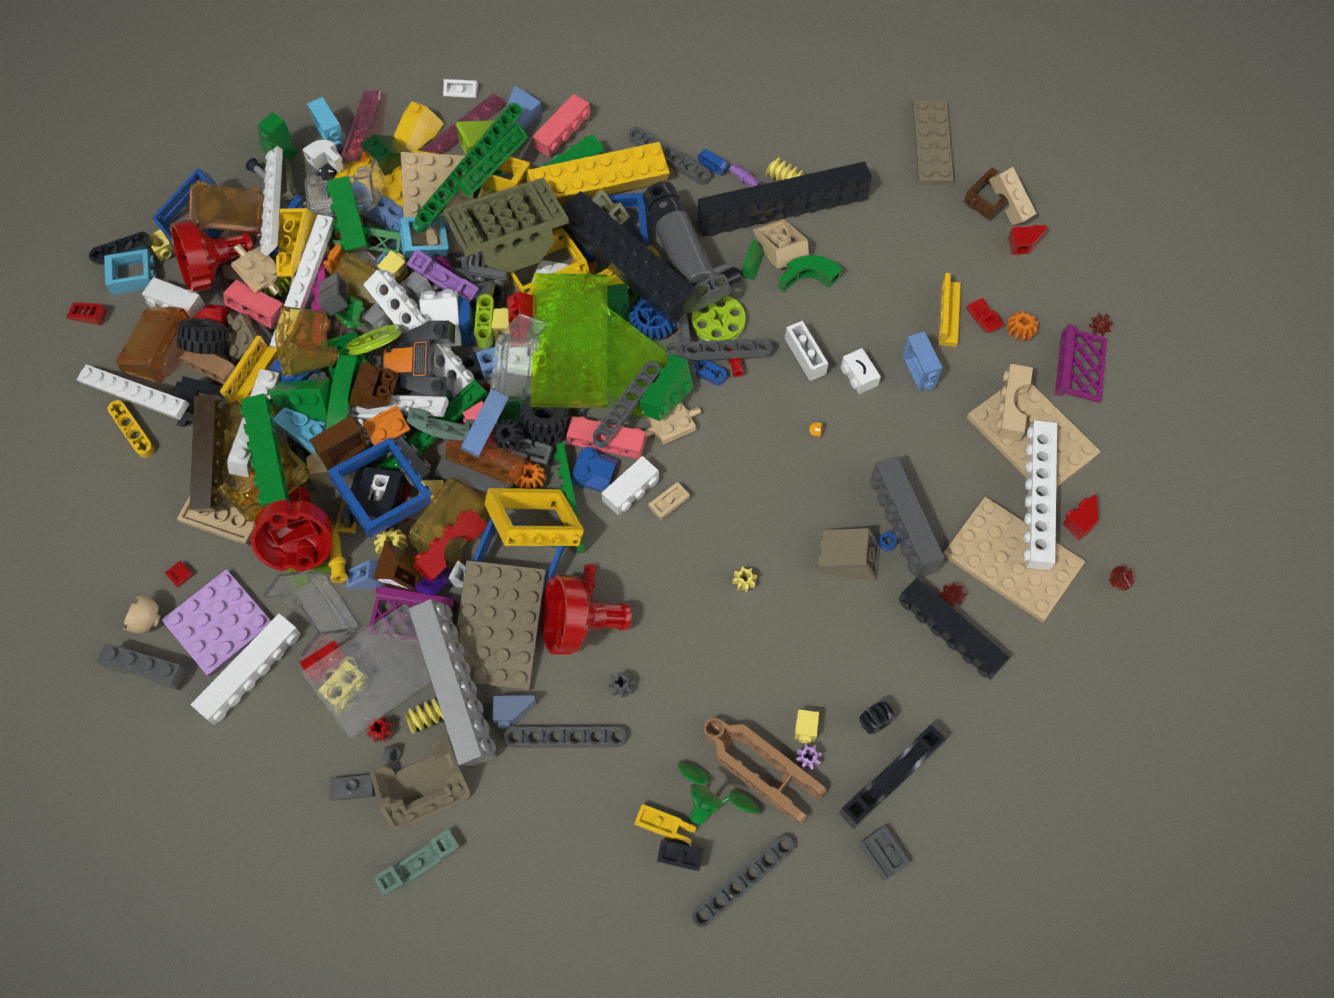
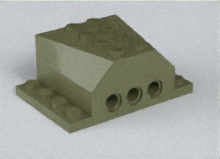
[443,177,569,273]

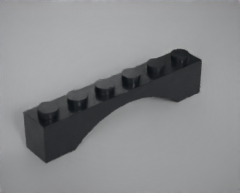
[839,724,946,829]

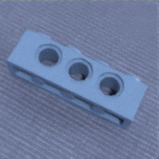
[352,180,403,231]

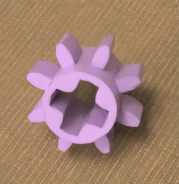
[796,744,822,771]

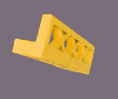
[938,273,961,347]
[220,336,280,408]

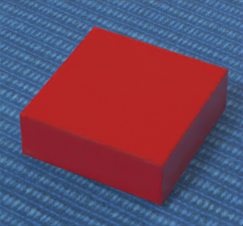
[165,560,194,588]

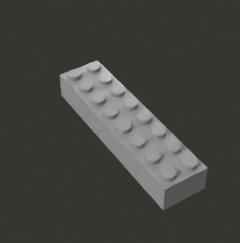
[409,599,496,766]

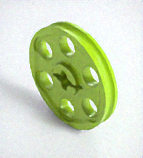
[692,296,746,341]
[346,324,402,355]

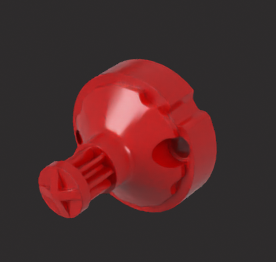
[170,220,254,293]
[251,485,333,572]
[542,575,632,655]

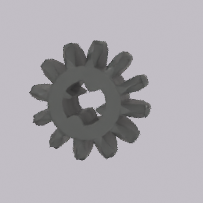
[462,253,492,270]

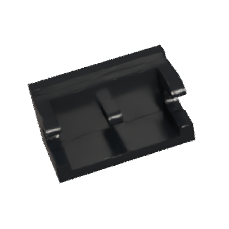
[657,839,704,871]

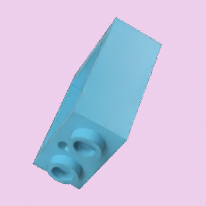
[307,97,347,150]
[399,216,451,258]
[105,249,157,295]

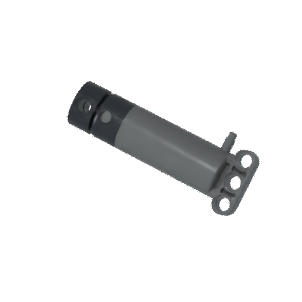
[642,181,731,313]

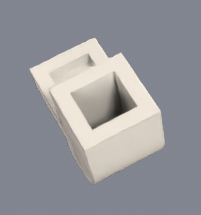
[303,140,344,173]

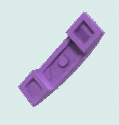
[407,249,479,303]

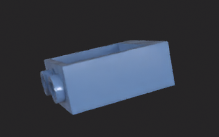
[902,331,942,392]

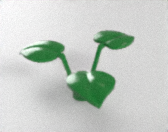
[678,762,761,825]

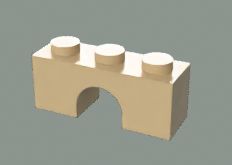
[989,167,1037,225]

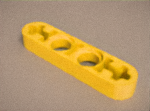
[108,400,155,458]

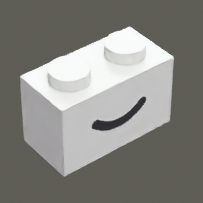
[841,348,881,394]

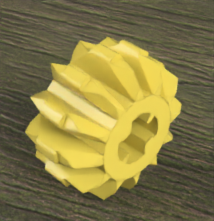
[374,528,408,555]

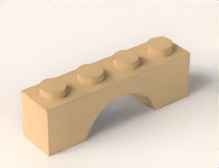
[996,364,1033,441]

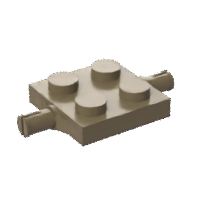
[225,313,257,364]

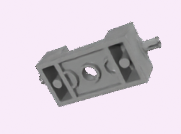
[360,271,440,332]

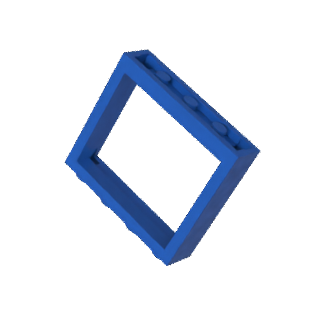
[152,168,240,246]
[582,193,649,264]
[328,438,432,538]
[473,517,566,608]

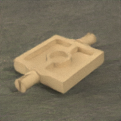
[231,244,281,296]
[644,402,701,445]

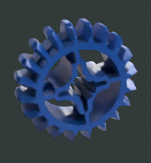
[629,298,676,342]

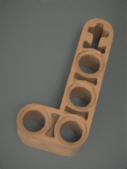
[179,351,241,389]

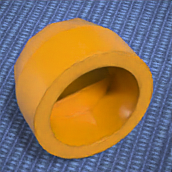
[809,422,823,437]

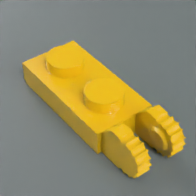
[634,804,696,845]

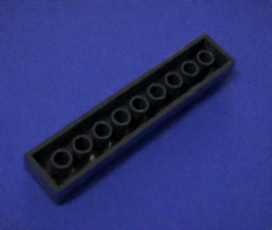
[697,161,872,237]
[560,191,699,325]

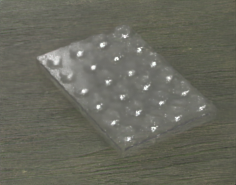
[301,604,432,740]

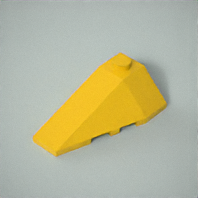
[394,101,444,150]
[276,208,317,277]

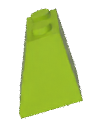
[455,120,495,155]

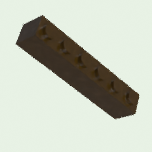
[189,394,227,513]

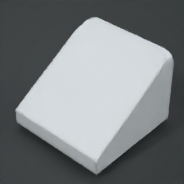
[449,561,466,588]

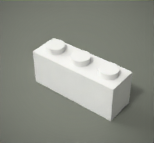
[142,277,205,319]
[785,321,828,381]
[602,456,659,515]

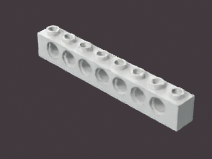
[363,270,474,398]
[1023,420,1057,571]

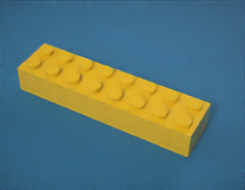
[526,142,669,205]

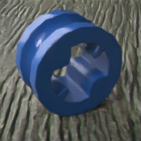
[879,532,897,551]

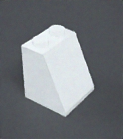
[420,289,462,346]

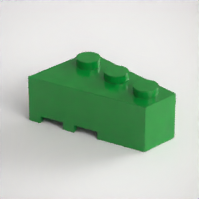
[639,354,694,421]

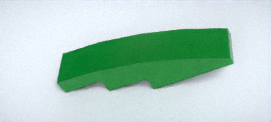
[326,355,359,429]

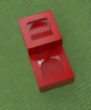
[966,297,1004,334]

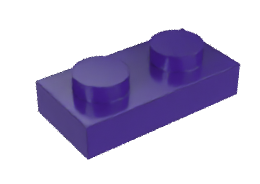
[415,566,453,596]

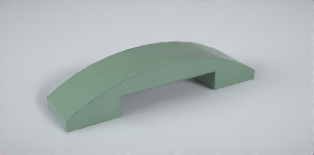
[407,407,474,440]
[373,829,459,896]

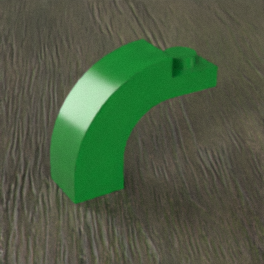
[779,255,842,292]

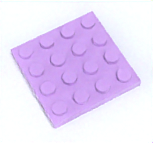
[161,569,271,678]

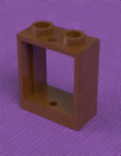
[964,167,1009,221]
[309,415,368,471]

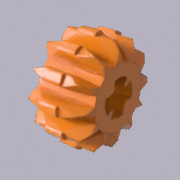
[1006,310,1038,342]
[513,461,546,489]

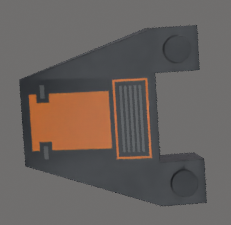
[380,320,455,399]

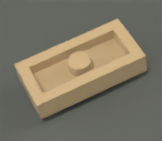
[648,482,690,520]

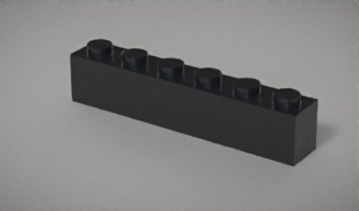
[898,577,1010,680]

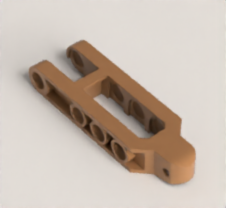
[704,718,827,825]

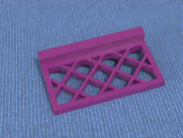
[1055,324,1107,403]
[368,586,458,643]

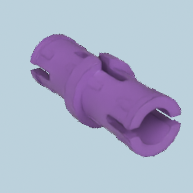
[729,163,762,187]

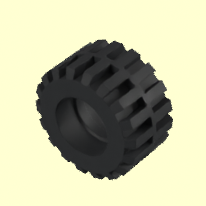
[177,318,226,354]
[520,393,568,443]

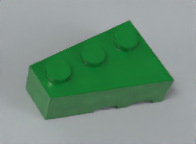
[257,112,298,161]
[269,379,332,422]

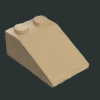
[753,219,809,269]

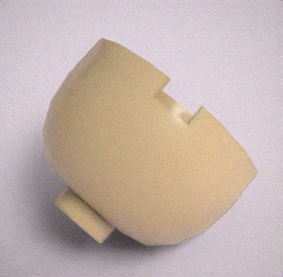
[122,593,161,634]

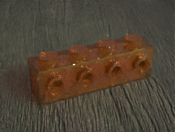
[446,440,524,486]

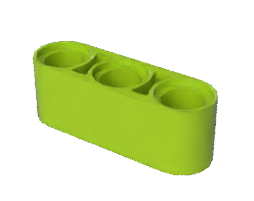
[474,294,495,349]

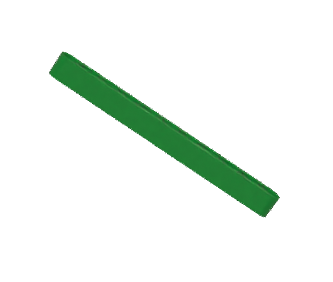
[413,103,522,233]

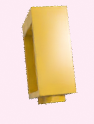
[481,156,530,192]

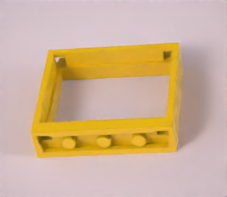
[507,228,590,298]
[484,488,584,546]

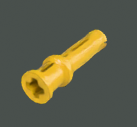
[328,525,348,583]

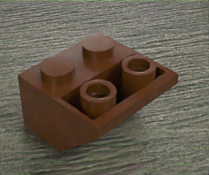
[349,362,399,410]
[373,541,422,592]

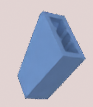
[506,86,542,130]

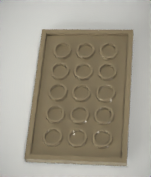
[457,561,546,690]

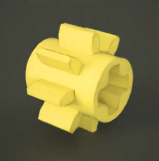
[732,567,757,593]

